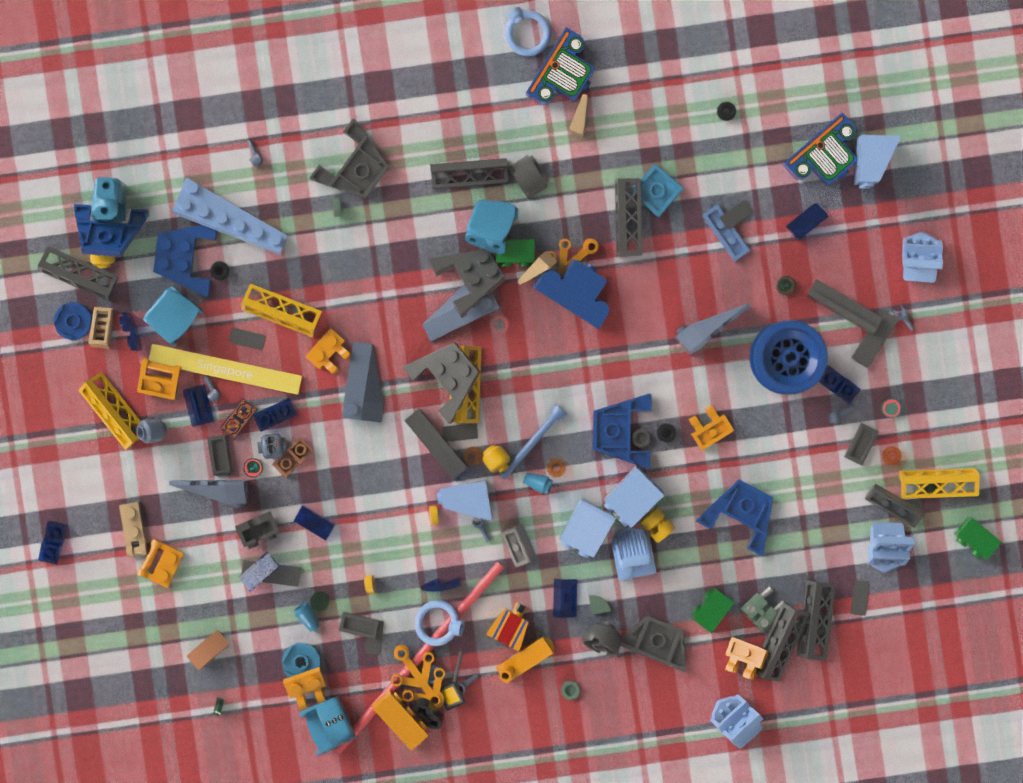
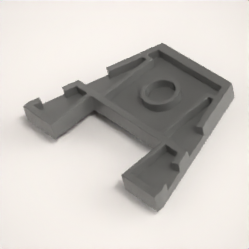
[309,118,389,198]
[428,249,505,318]
[402,343,481,424]

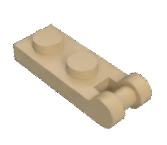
[119,502,148,558]

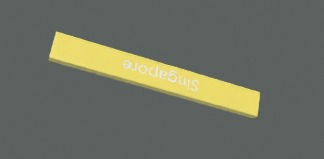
[149,344,302,395]

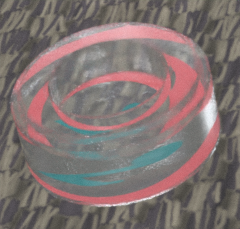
[490,315,509,334]

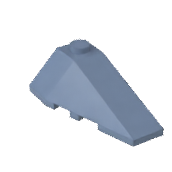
[422,285,500,342]
[675,303,750,355]
[342,342,384,422]
[169,480,249,508]

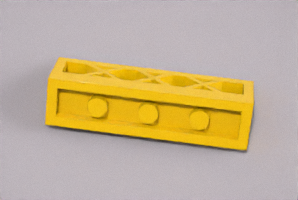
[242,283,322,337]
[450,346,482,423]
[78,372,141,450]
[899,468,980,499]

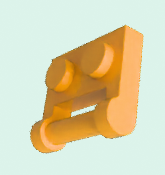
[137,358,181,400]
[137,539,185,588]

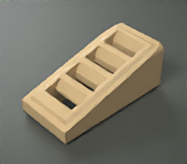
[569,94,588,137]
[518,251,557,285]
[89,307,114,349]

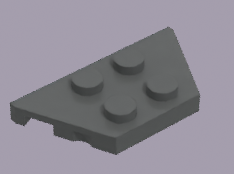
[621,615,686,672]

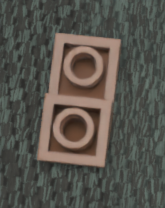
[272,437,314,478]
[187,630,230,671]

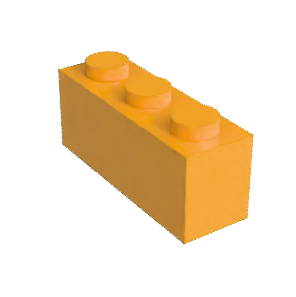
[372,689,429,751]

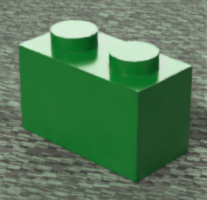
[496,239,535,267]
[954,517,1002,560]
[691,587,734,633]

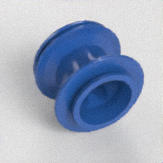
[749,320,828,394]

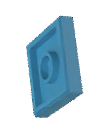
[630,163,684,218]

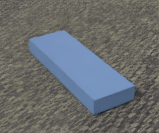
[701,204,751,262]

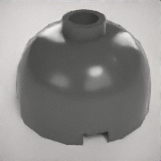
[582,621,621,657]

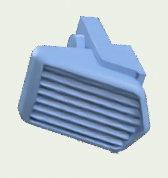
[902,232,943,283]
[867,522,915,573]
[611,527,656,581]
[710,694,763,749]

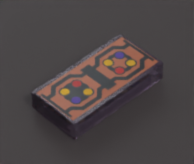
[219,398,258,440]

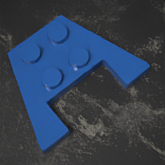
[74,204,149,257]
[153,225,217,297]
[593,394,652,469]
[696,479,773,557]

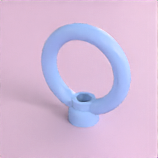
[505,7,551,56]
[415,600,465,646]

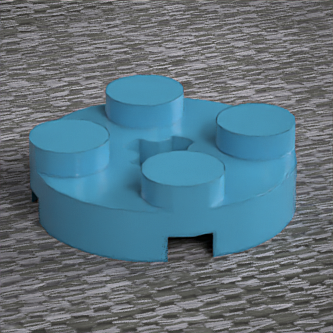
[282,642,321,677]

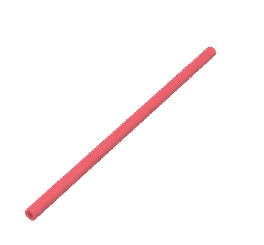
[335,561,505,754]

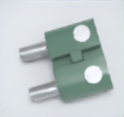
[740,586,784,633]

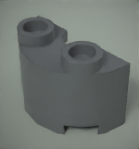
[508,155,549,199]
[235,511,279,549]

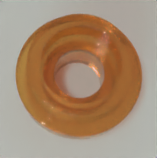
[463,446,483,466]
[882,446,902,465]
[547,458,566,477]

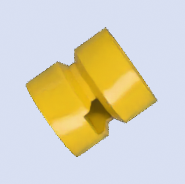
[639,507,676,543]

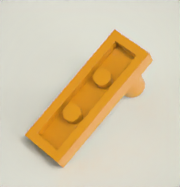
[496,636,554,684]

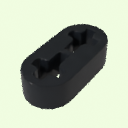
[414,698,444,729]

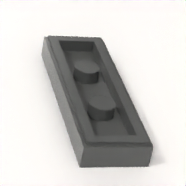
[851,309,899,368]
[865,483,925,528]
[241,560,301,587]

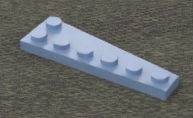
[172,178,287,255]

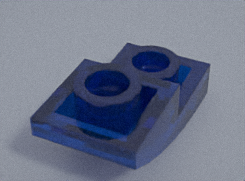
[119,312,141,351]
[819,365,861,405]
[253,398,298,432]
[38,520,67,565]

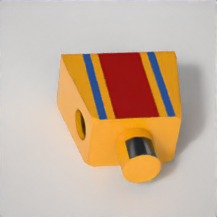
[486,602,529,651]

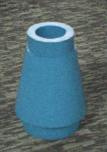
[523,473,553,495]
[294,602,320,632]

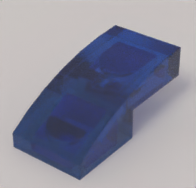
[420,577,462,592]

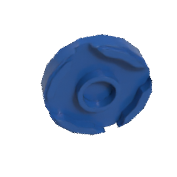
[54,302,92,340]

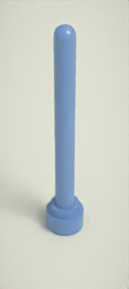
[500,404,567,479]

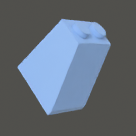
[854,135,900,189]
[604,465,664,528]
[437,480,492,520]
[559,498,616,558]

